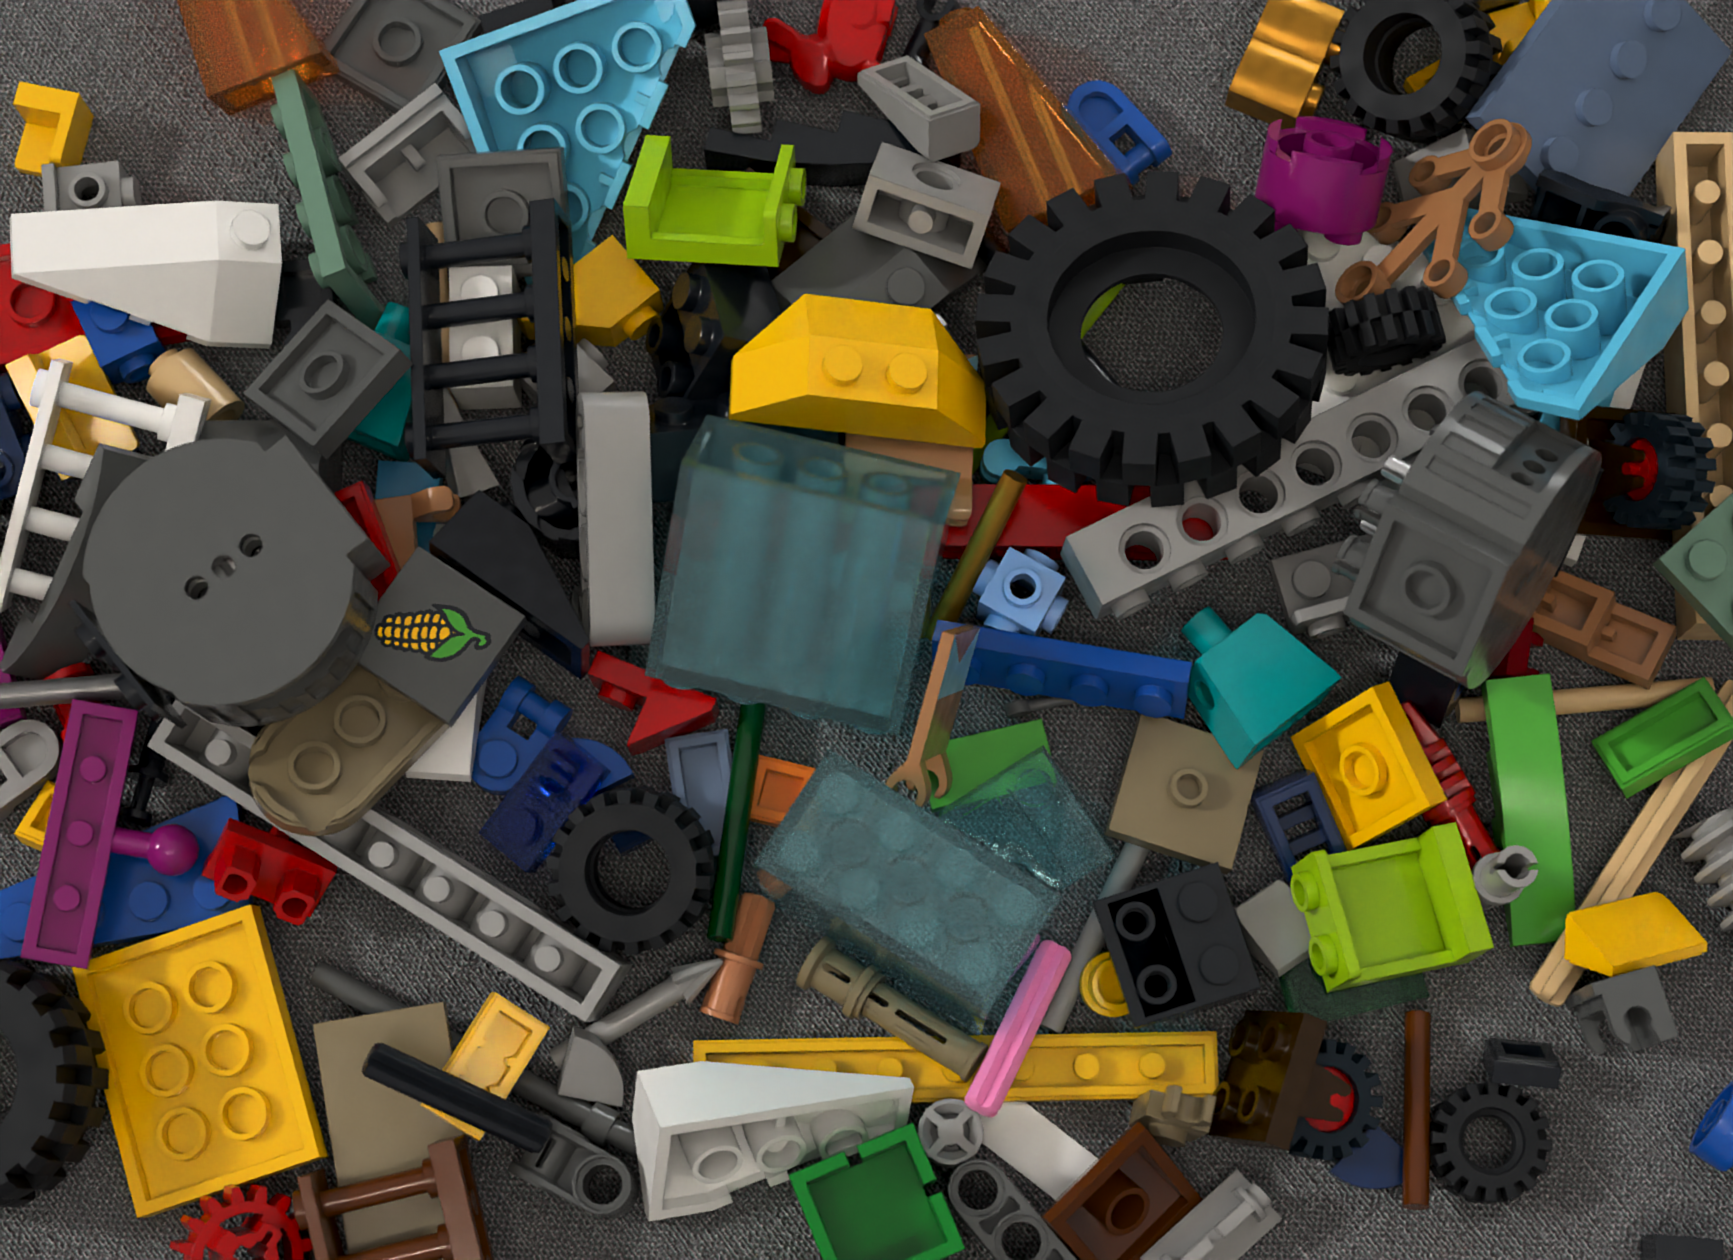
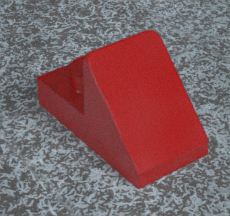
[588,650,720,756]

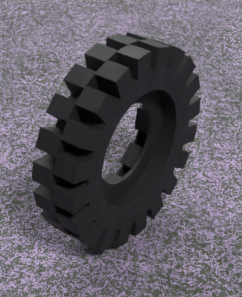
[975,171,1329,507]

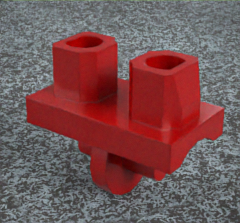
[201,817,337,926]

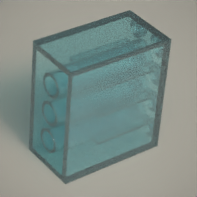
[645,414,961,735]
[754,749,1062,1035]

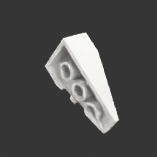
[9,200,282,349]
[632,1061,914,1222]

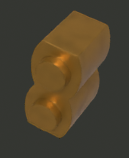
[1225,0,1345,129]

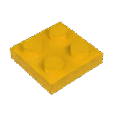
[1290,681,1447,851]

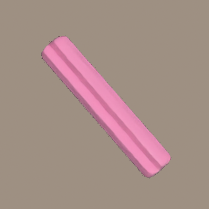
[964,940,1072,1118]

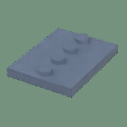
[1465,0,1732,196]

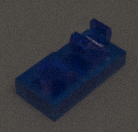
[479,731,611,873]

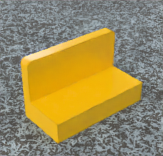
[5,335,140,481]

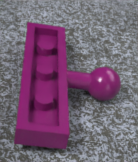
[20,699,199,969]

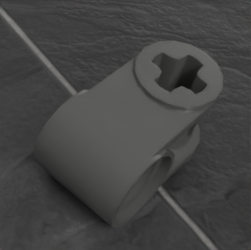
[507,1111,639,1218]

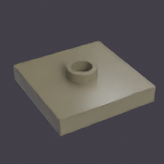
[1104,714,1264,875]

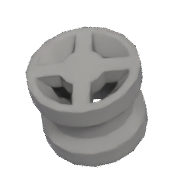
[917,1098,984,1168]

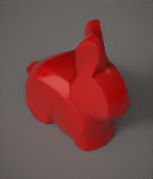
[762,0,898,94]

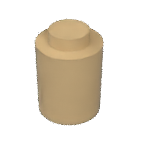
[146,348,245,421]

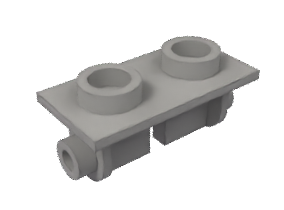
[1140,1169,1282,1260]

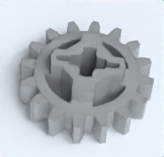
[704,0,775,135]

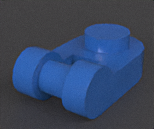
[1066,80,1172,189]
[472,675,573,795]

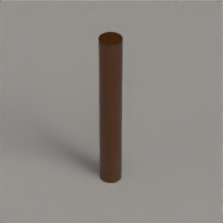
[1402,1010,1431,1210]

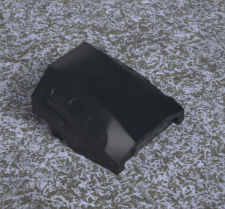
[1527,169,1672,244]

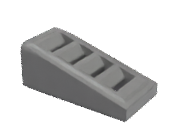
[857,55,980,162]

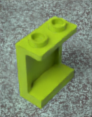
[623,135,806,267]
[1290,822,1494,993]

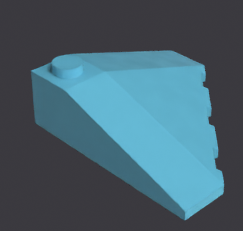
[439,0,696,285]
[1423,208,1689,420]

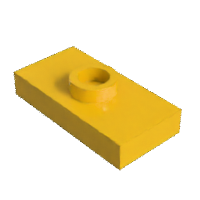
[420,992,550,1141]

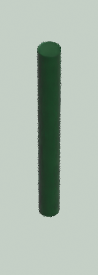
[707,686,768,942]

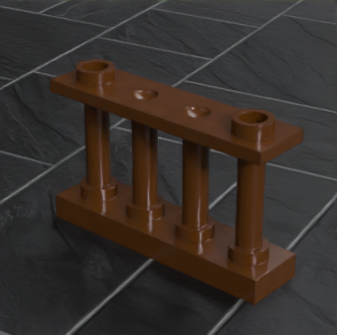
[292,1134,494,1260]

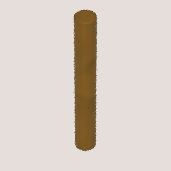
[924,469,1027,641]

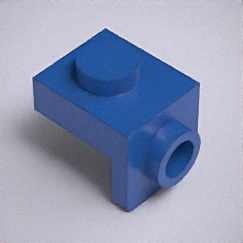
[71,300,167,384]

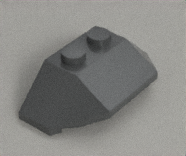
[771,212,988,314]

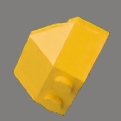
[729,294,986,449]

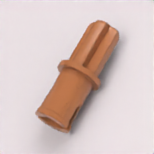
[699,892,775,1025]

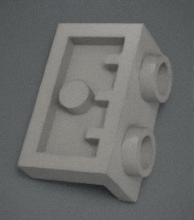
[1269,534,1373,640]

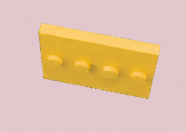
[72,904,328,1218]

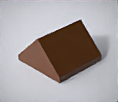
[1040,1122,1203,1260]

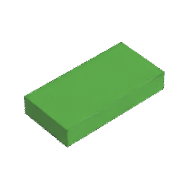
[1591,677,1733,799]
[928,718,1057,813]

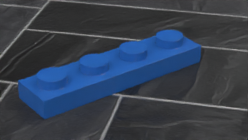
[932,619,1192,719]

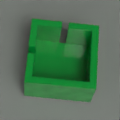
[788,1122,965,1260]

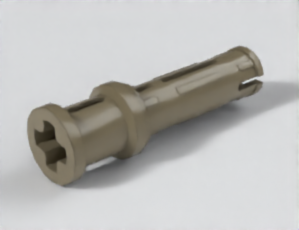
[796,935,988,1082]

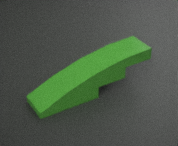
[1481,673,1575,948]

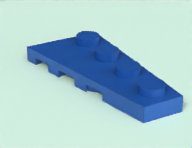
[0,796,254,961]

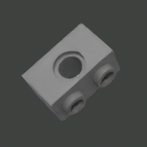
[852,142,1001,270]

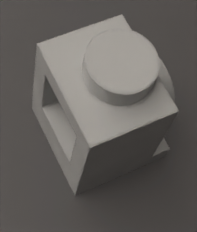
[41,160,142,212]

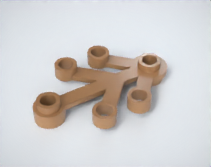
[1335,119,1532,304]

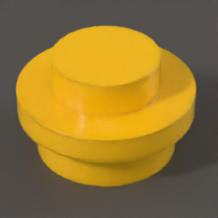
[1079,952,1129,1017]

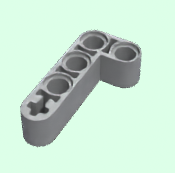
[571,391,655,647]

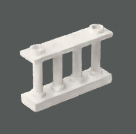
[0,359,211,613]

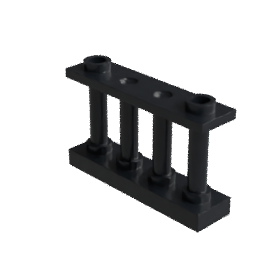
[399,198,579,479]

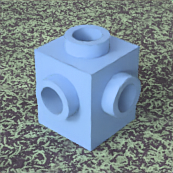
[972,547,1069,636]

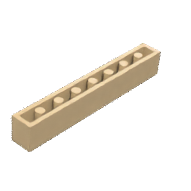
[1655,132,1733,640]

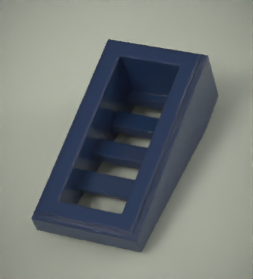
[1250,768,1347,888]

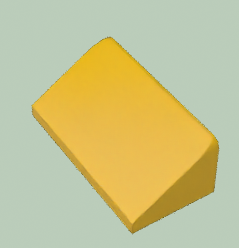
[1564,892,1707,977]

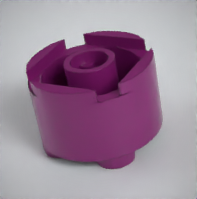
[1254,116,1393,246]

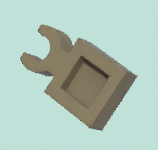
[1128,1085,1217,1148]

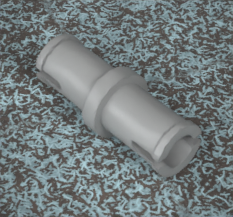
[1471,845,1538,912]

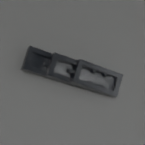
[704,110,963,187]

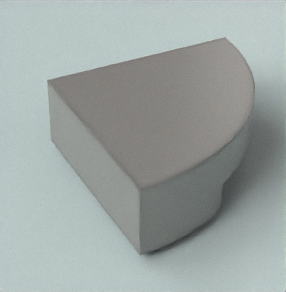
[557,1026,624,1107]

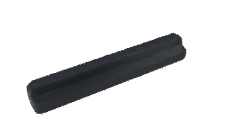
[362,1043,552,1153]

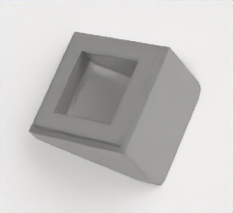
[1234,879,1311,977]

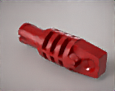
[1400,700,1501,870]

